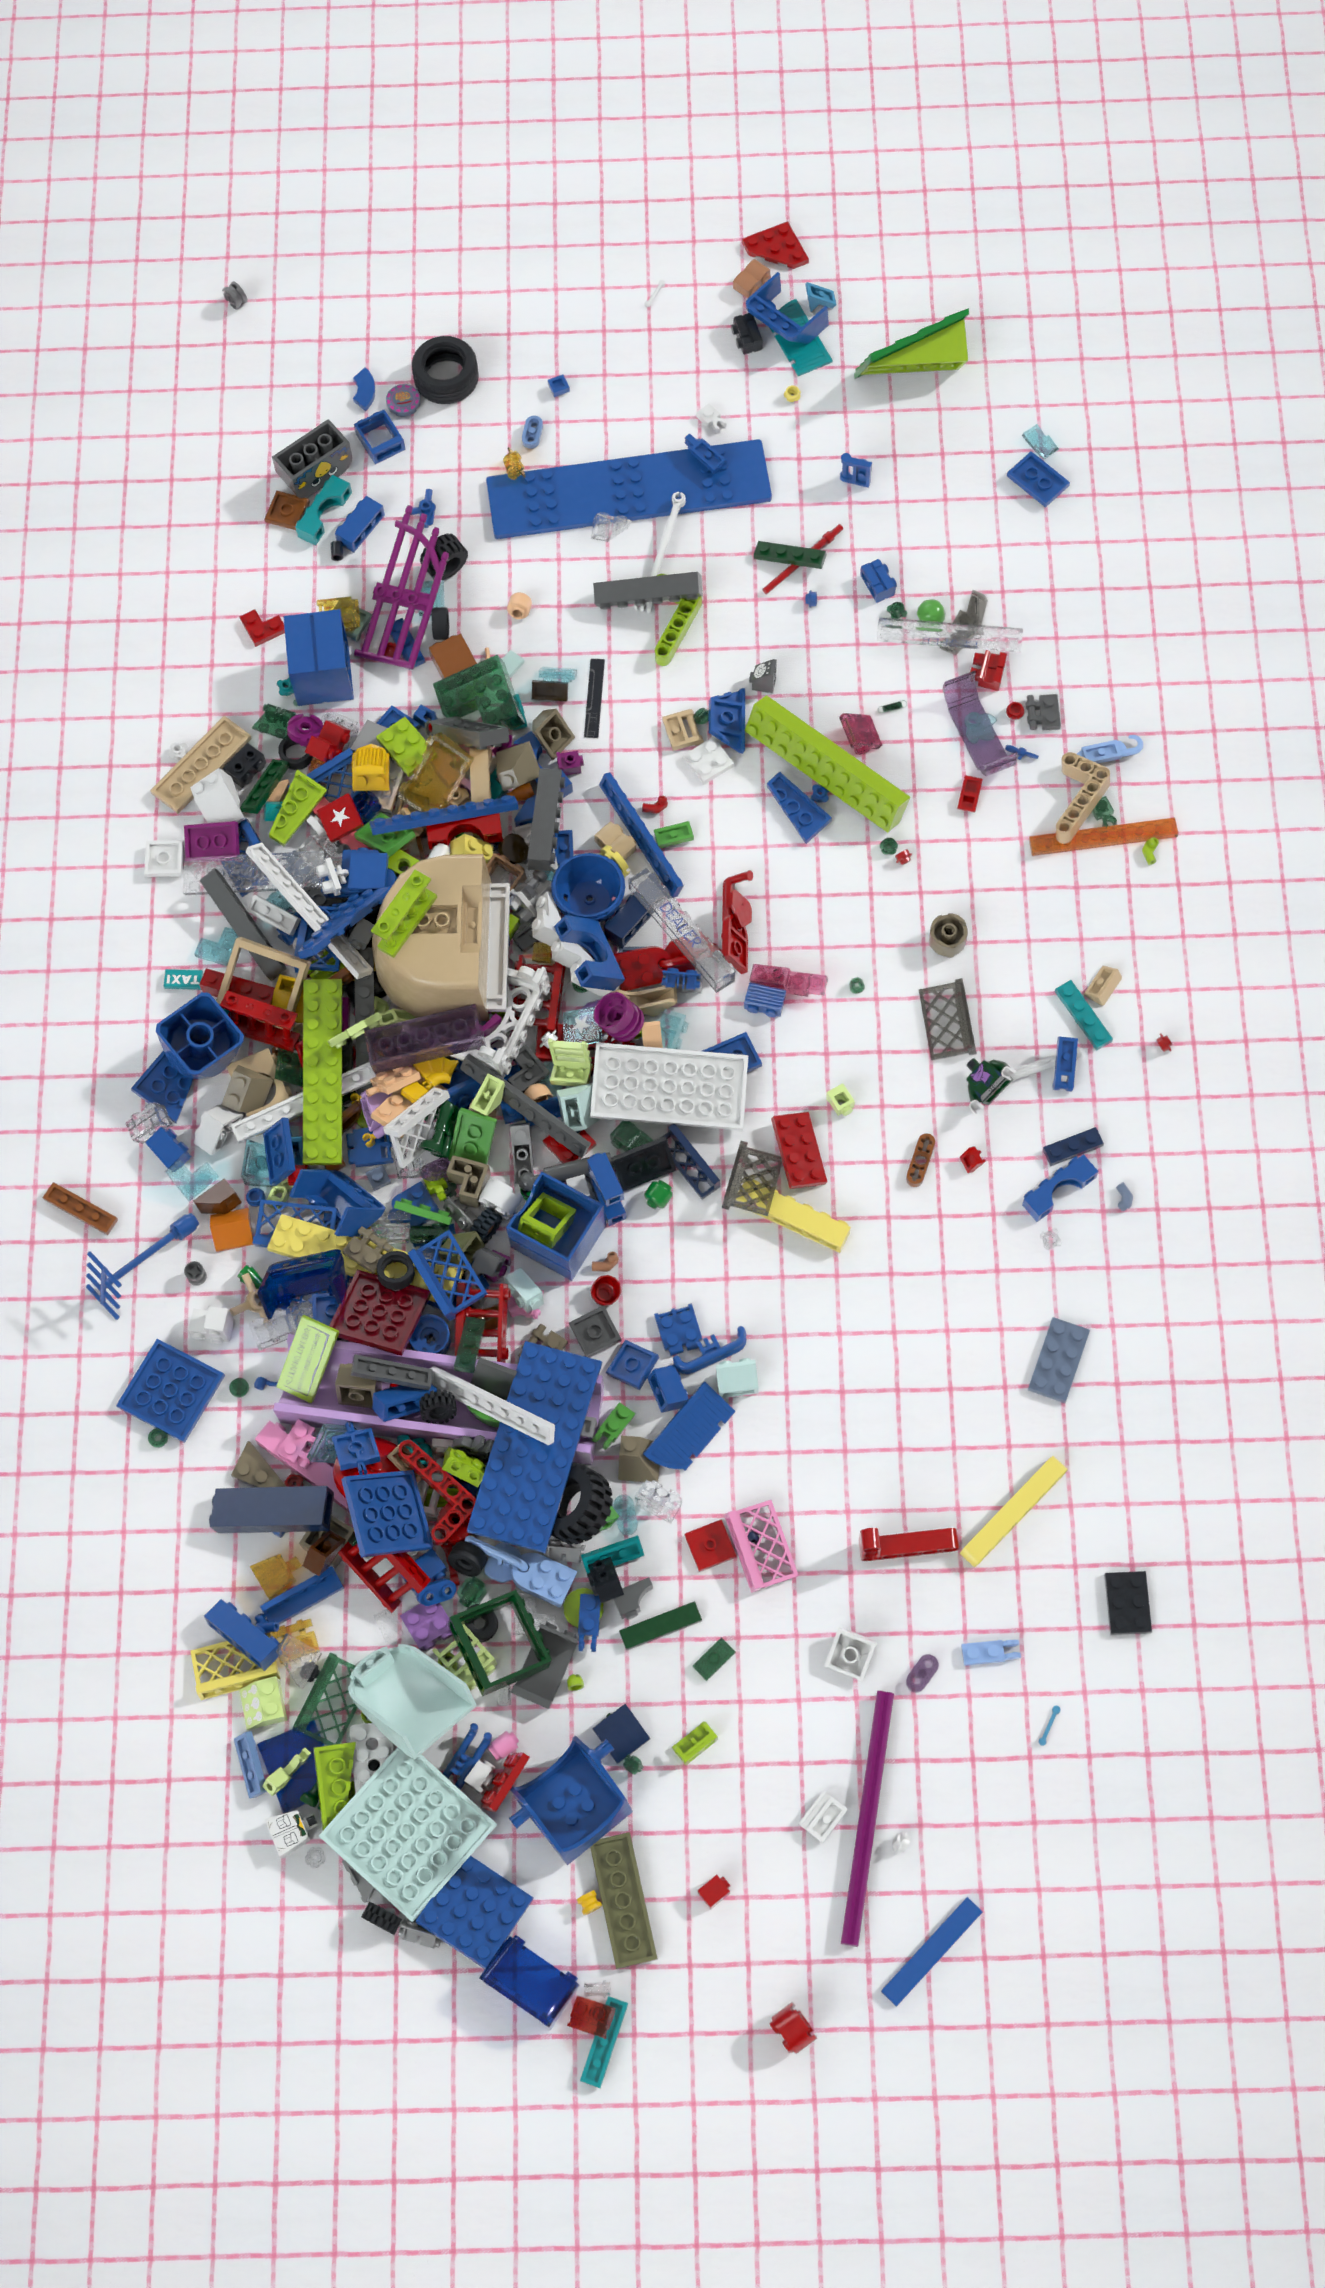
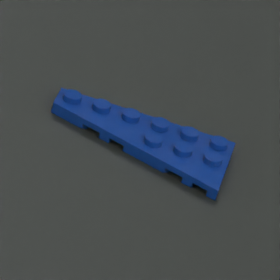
[297,885,392,959]
[131,1041,206,1124]

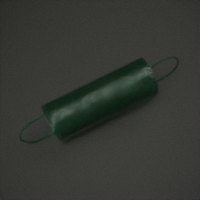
[878,700,907,713]

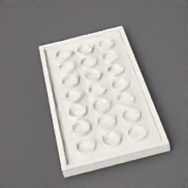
[590,1042,748,1131]

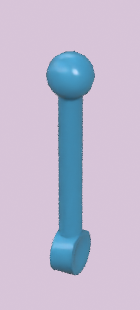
[1038,1705,1061,1746]

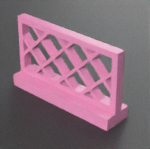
[724,1500,799,1593]

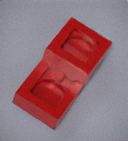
[957,775,983,813]

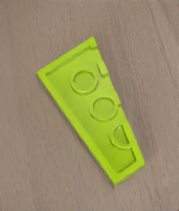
[314,1742,356,1830]

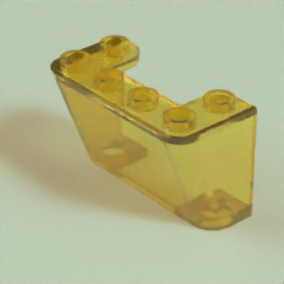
[398,732,474,812]

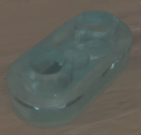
[614,1495,638,1535]

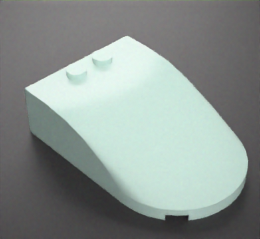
[348,1644,477,1760]

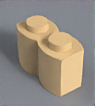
[594,821,636,860]

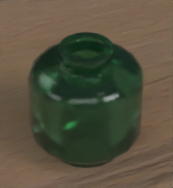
[457,1576,487,1608]

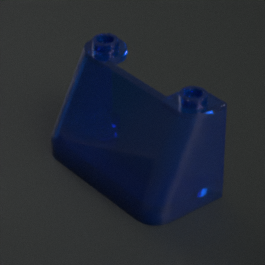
[479,1935,580,2029]

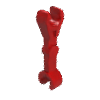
[440,1538,460,1586]

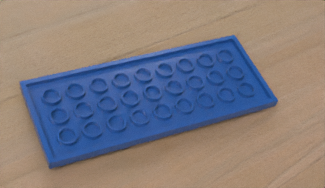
[467,1341,602,1554]

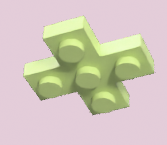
[327,1012,382,1049]

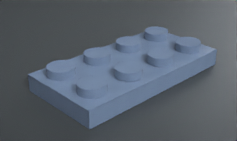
[1028,1317,1090,1403]

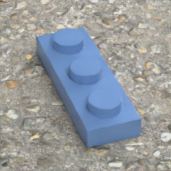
[234,1731,267,1799]

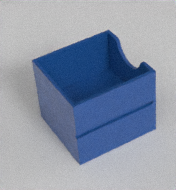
[283,609,354,706]
[506,1171,606,1281]

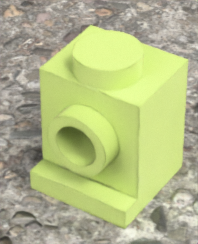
[826,1083,855,1116]

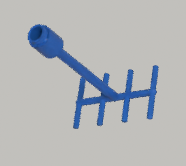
[86,1213,199,1320]

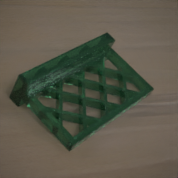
[292,1652,358,1745]

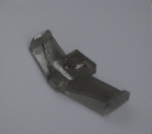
[940,590,988,656]

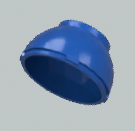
[551,853,626,922]

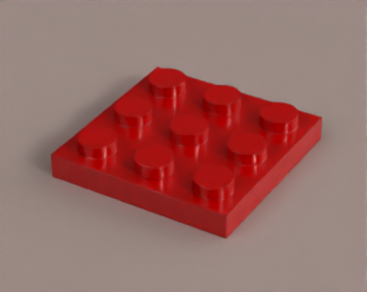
[480,1753,530,1812]

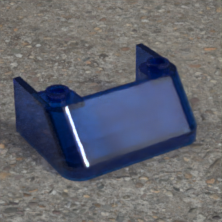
[257,1249,348,1320]

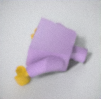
[350,1091,392,1147]

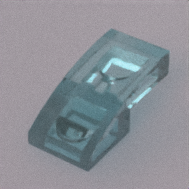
[1022,424,1059,459]

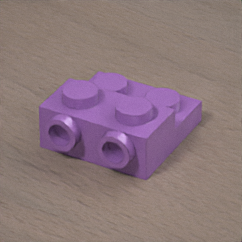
[400,1597,452,1651]

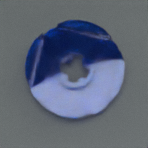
[352,791,382,825]

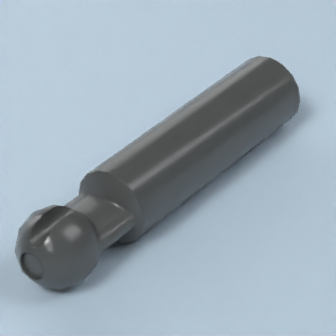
[518,1152,614,1191]

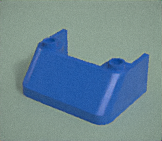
[746,272,829,344]
[289,1169,386,1237]

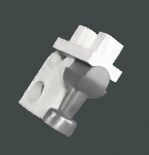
[510,870,552,923]

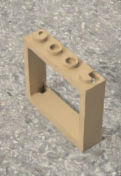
[216,937,311,1029]

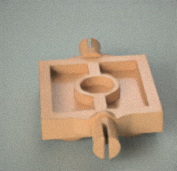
[366,1063,421,1097]

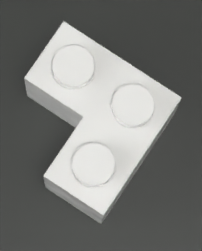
[193,1104,244,1155]
[188,1306,235,1344]

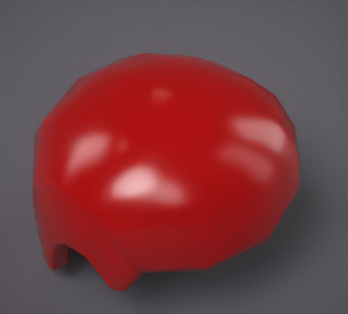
[590,1275,621,1306]

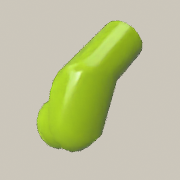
[1142,837,1159,865]

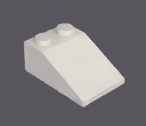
[190,768,246,823]

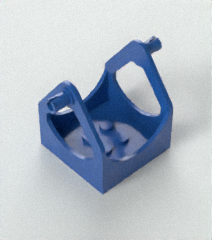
[509,1735,633,1866]

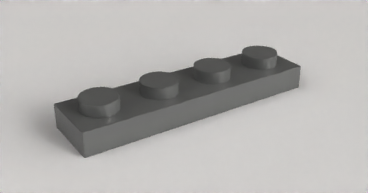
[351,1354,433,1390]

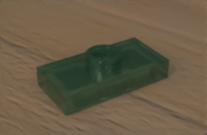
[692,1637,736,1682]

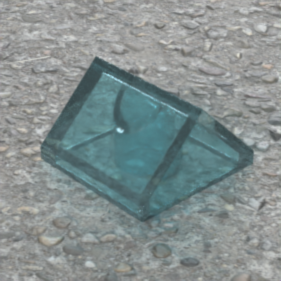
[241,1139,272,1188]

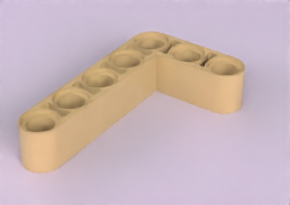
[470,746,492,838]
[1056,752,1110,844]

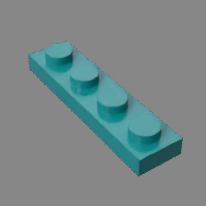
[1055,980,1113,1051]
[580,1996,628,2089]

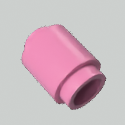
[488,1731,519,1761]

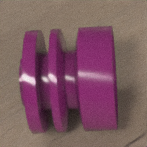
[593,992,644,1042]

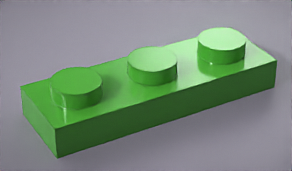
[394,1198,453,1225]

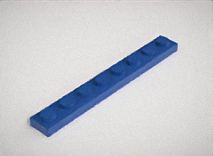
[599,772,684,898]
[369,795,519,835]

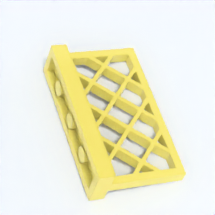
[190,1632,281,1700]

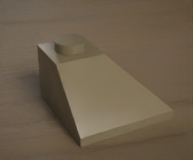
[532,709,575,760]
[496,741,540,791]
[618,1435,660,1483]

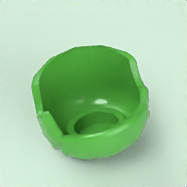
[917,599,946,628]

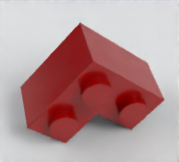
[305,720,351,762]

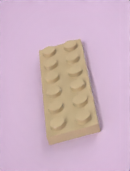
[150,716,252,814]

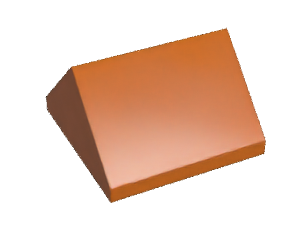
[210,1208,253,1252]

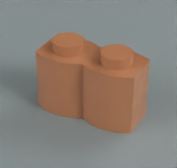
[733,259,771,298]

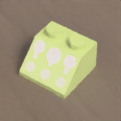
[239,1676,288,1730]

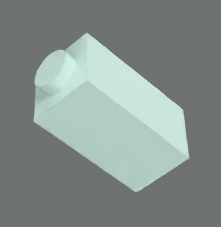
[505,1268,544,1313]

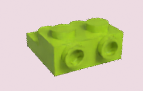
[442,1446,486,1488]

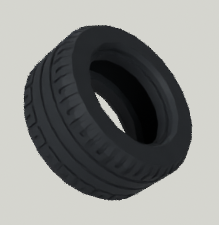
[411,336,479,404]

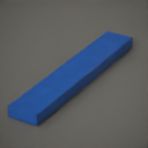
[881,1897,983,2007]

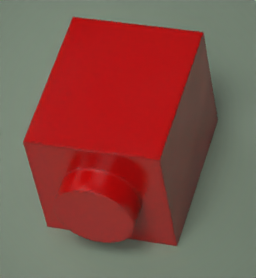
[697,1875,731,1910]

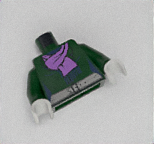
[966,1058,1017,1114]

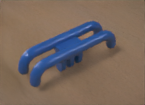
[673,1326,747,1375]
[442,1723,492,1790]

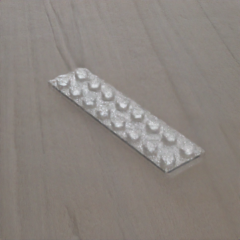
[182,851,327,895]

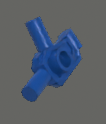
[410,489,436,528]

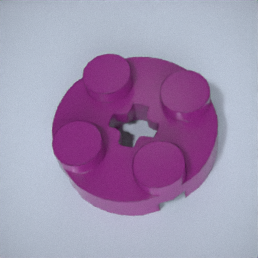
[287,714,323,747]

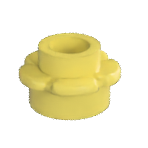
[784,385,801,402]

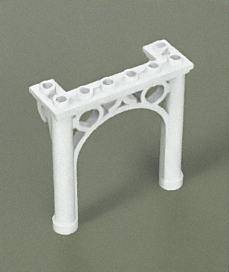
[398,966,551,1079]

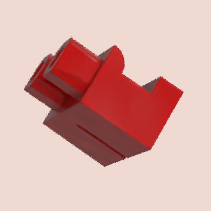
[969,650,1007,691]

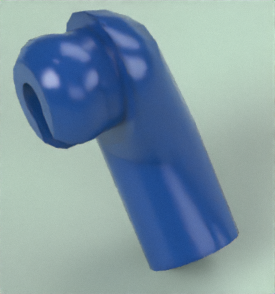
[255,1613,279,1633]

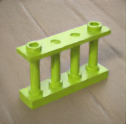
[371,869,437,958]

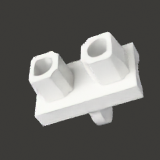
[316,858,349,896]

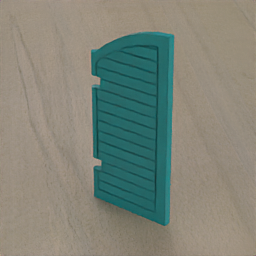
[770,299,833,376]

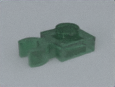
[1092,796,1117,830]

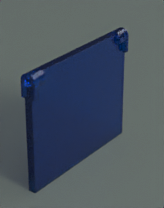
[257,1720,325,1814]

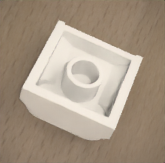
[824,1628,877,1682]

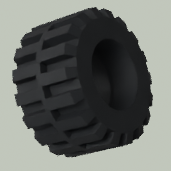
[420,533,468,581]

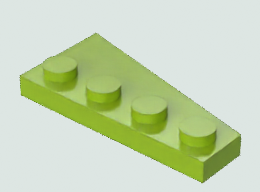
[269,770,327,847]

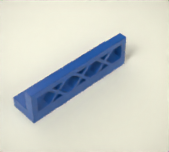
[260,1566,344,1625]

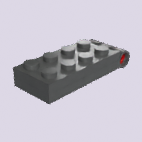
[425,716,509,750]

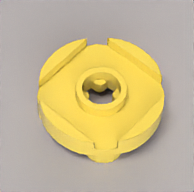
[599,845,630,878]

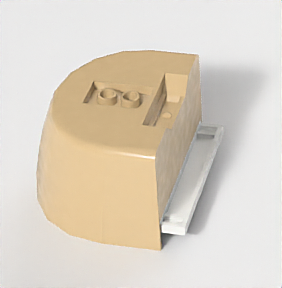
[372,854,510,1022]

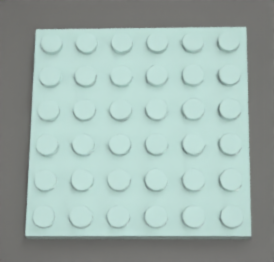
[319,1747,497,1922]

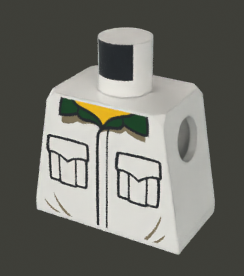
[265,1810,319,1859]

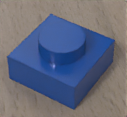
[547,374,570,397]

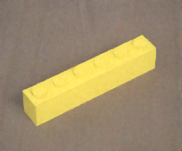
[735,1179,851,1253]

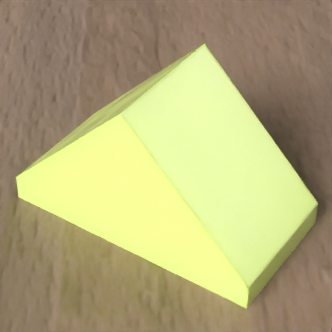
[470,1074,505,1116]

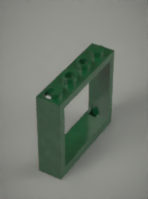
[447,1590,552,1697]

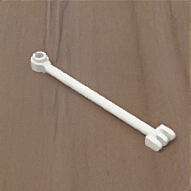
[633,492,686,613]

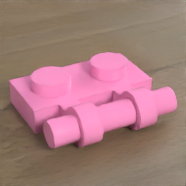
[277,1419,327,1470]

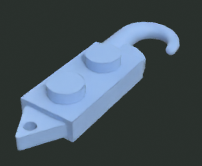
[1077,735,1143,764]

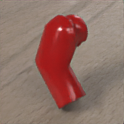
[642,796,668,814]

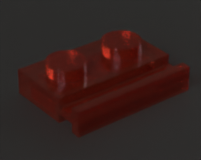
[567,1995,616,2039]

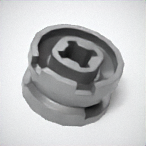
[222,281,248,309]

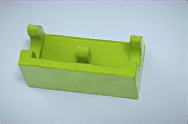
[672,1721,718,1766]

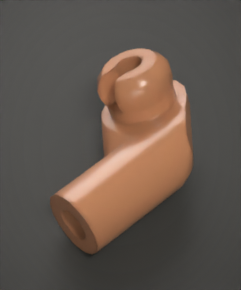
[592,1252,619,1272]

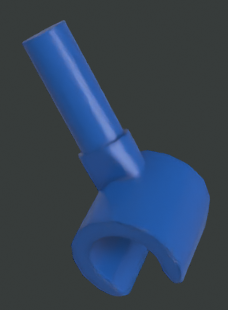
[254,1377,278,1390]

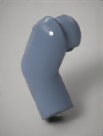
[1116,1182,1133,1211]

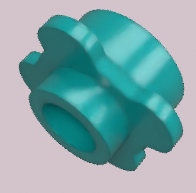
[277,678,294,696]

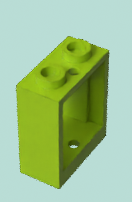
[517,1192,576,1249]

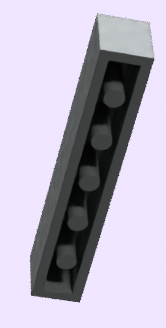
[593,571,703,610]
[527,768,565,871]

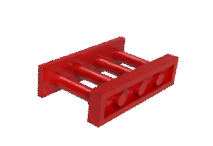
[509,955,566,1035]
[220,991,300,1052]
[455,1283,511,1363]
[338,1542,431,1613]

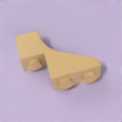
[613,986,677,1017]

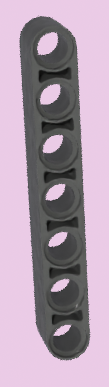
[200,868,287,981]

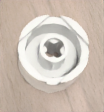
[478,1178,523,1220]

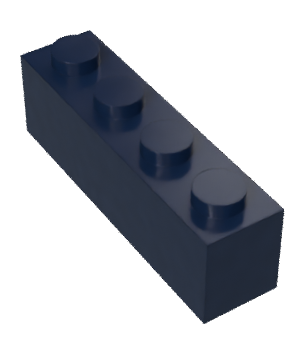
[604,878,667,949]

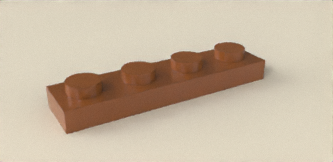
[42,1182,118,1236]

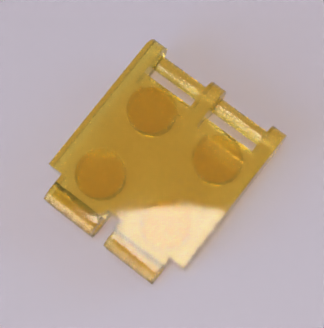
[316,596,360,632]

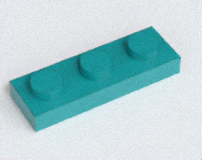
[581,1535,645,1574]

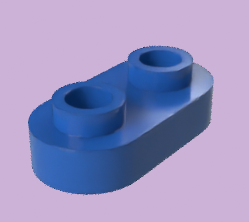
[416,1578,456,1606]

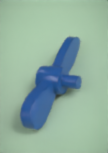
[1005,745,1039,760]

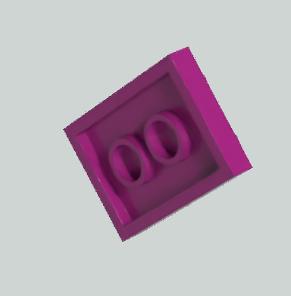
[184,821,240,863]

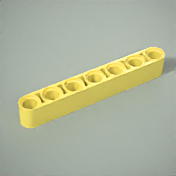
[959,1456,1068,1568]

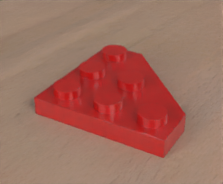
[742,221,809,269]

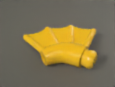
[413,1056,459,1091]

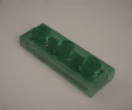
[454,1317,486,1373]

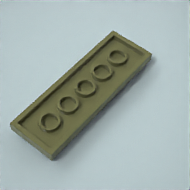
[590,1832,658,1969]

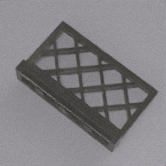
[918,978,977,1060]
[722,1141,783,1216]

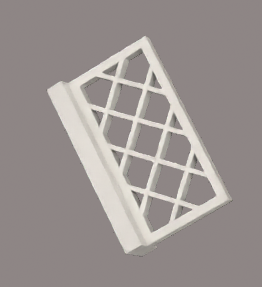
[383,1087,450,1168]

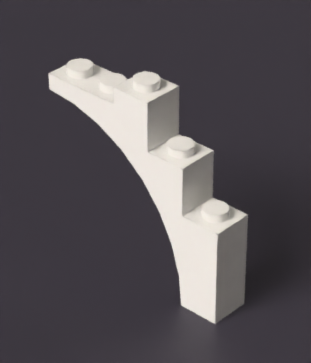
[532,891,619,997]

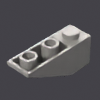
[510,1122,534,1184]

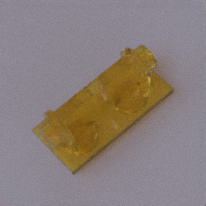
[503,447,526,480]

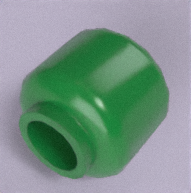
[644,1180,673,1210]

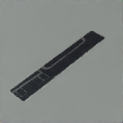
[584,658,605,738]

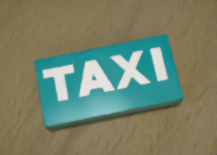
[163,969,203,990]

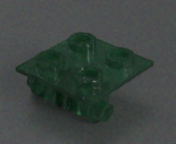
[252,703,296,740]
[274,1048,303,1087]

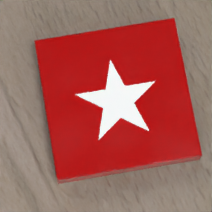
[316,793,364,843]

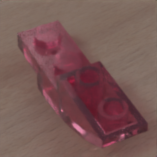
[749,964,828,997]

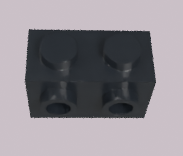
[223,742,266,788]
[587,1557,624,1603]

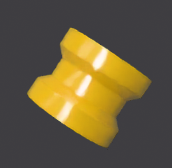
[576,1890,602,1916]

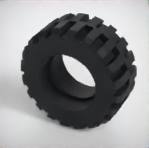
[551,1463,613,1544]

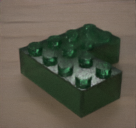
[433,654,525,730]

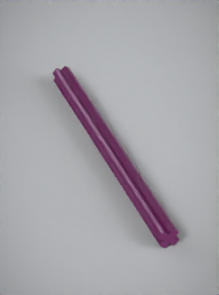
[841,1691,894,1947]

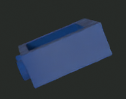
[354,409,406,464]

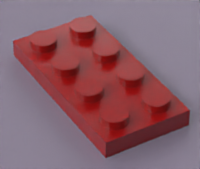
[771,1112,828,1189]

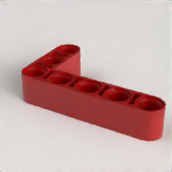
[398,1440,476,1546]
[858,1528,959,1561]

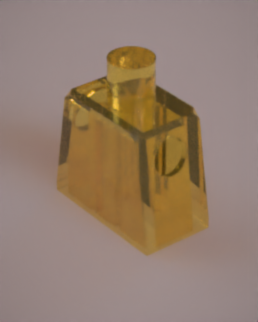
[250,1554,302,1600]

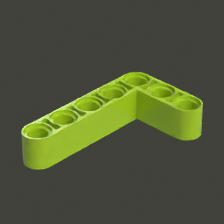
[655,574,702,666]

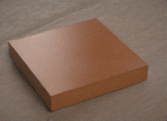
[264,490,310,530]

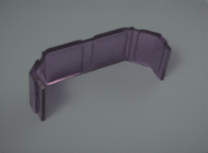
[943,671,1017,776]

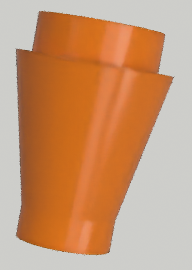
[506,782,535,801]

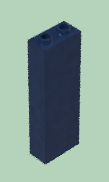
[209,1486,334,1533]

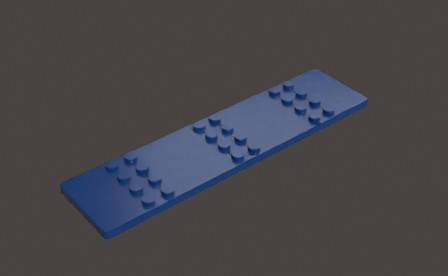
[486,439,772,539]

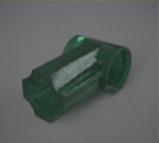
[410,1223,449,1246]

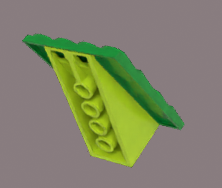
[854,308,969,379]

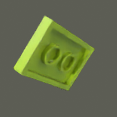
[376,717,438,777]

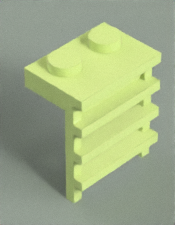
[548,1039,593,1087]
[432,1624,497,1690]

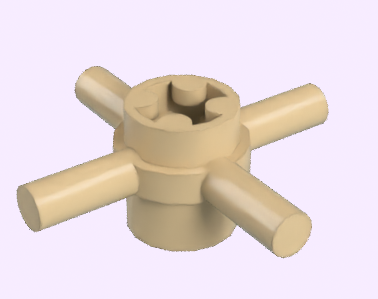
[230,1273,284,1329]

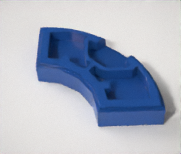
[353,367,375,411]

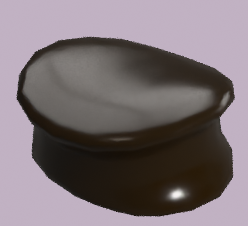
[498,833,529,865]

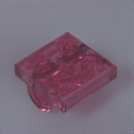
[839,713,882,755]

